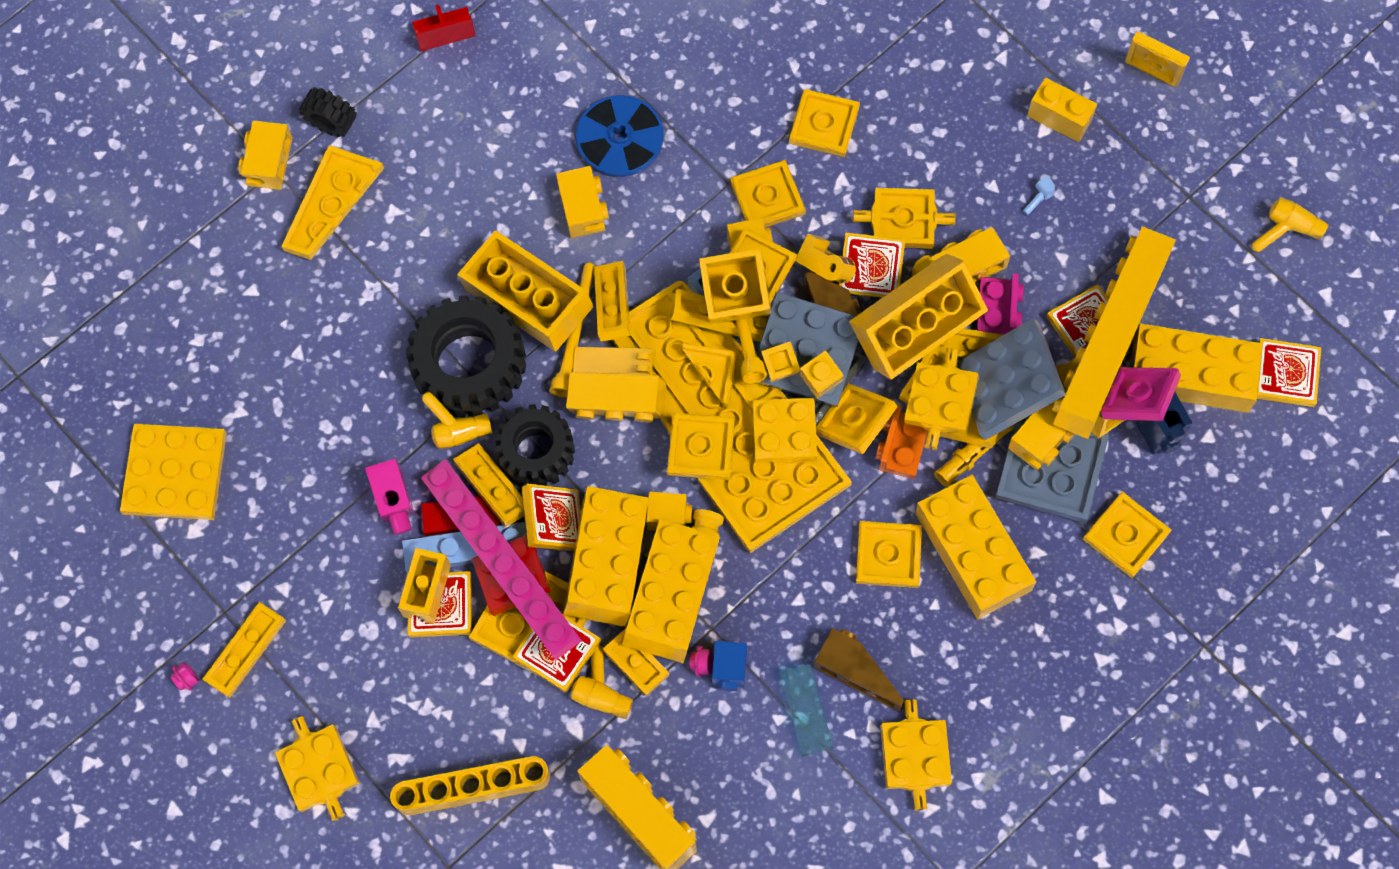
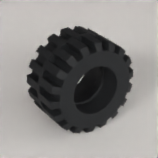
[495,404,575,487]

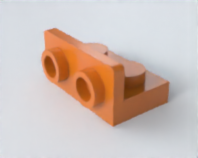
[875,405,927,480]

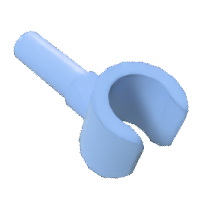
[1023,176,1055,216]

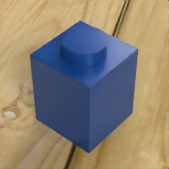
[712,641,747,692]

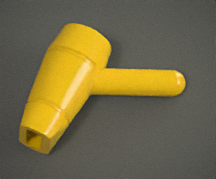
[1251,197,1329,252]
[422,392,492,449]
[571,645,633,719]

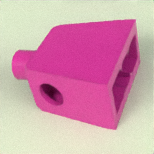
[365,459,414,535]

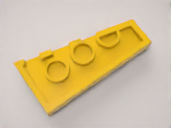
[282,145,384,260]

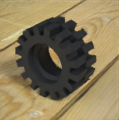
[299,87,357,137]

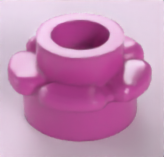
[689,646,714,677]
[170,662,200,691]

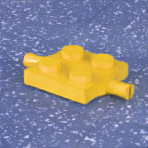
[853,188,956,249]
[904,348,979,450]
[880,699,952,811]
[275,716,360,821]

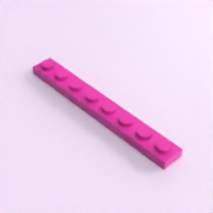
[421,459,582,660]

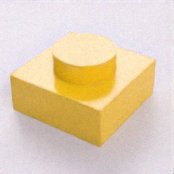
[761,342,800,382]

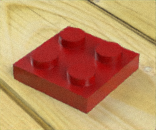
[472,535,551,616]

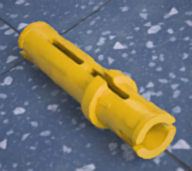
[934,425,1014,487]

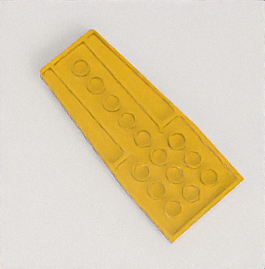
[612,281,852,554]

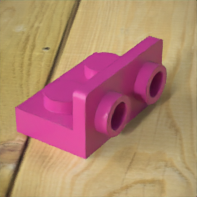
[977,273,1024,335]

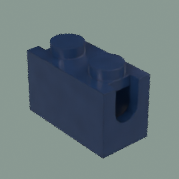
[1136,392,1192,455]

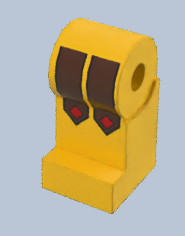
[796,234,856,283]

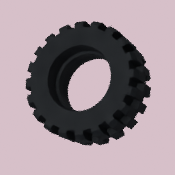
[406,295,526,418]

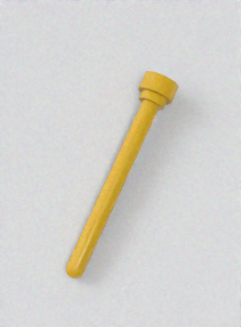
[549,262,595,398]
[736,318,767,384]

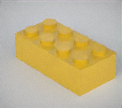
[457,230,593,352]
[849,253,988,380]
[1130,323,1263,413]
[915,474,1037,620]
[563,486,649,627]
[622,519,720,663]
[577,744,697,869]

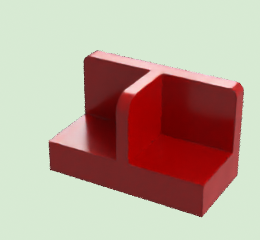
[412,4,476,51]

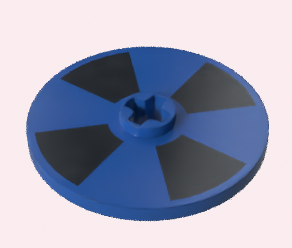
[576,95,664,177]

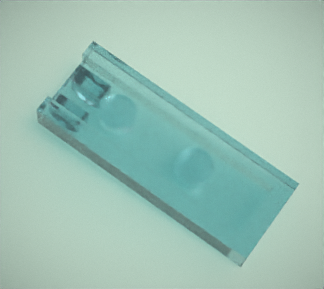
[779,664,833,757]

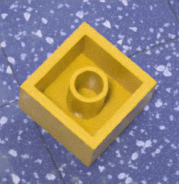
[699,248,772,324]

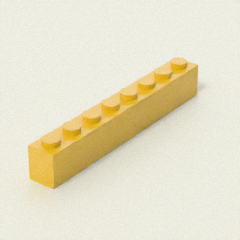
[1052,226,1176,439]

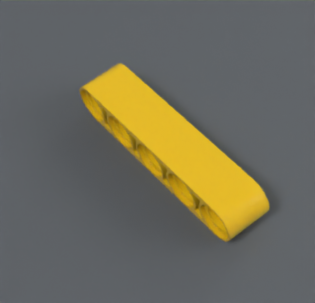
[390,756,550,815]

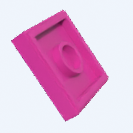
[1101,367,1181,421]

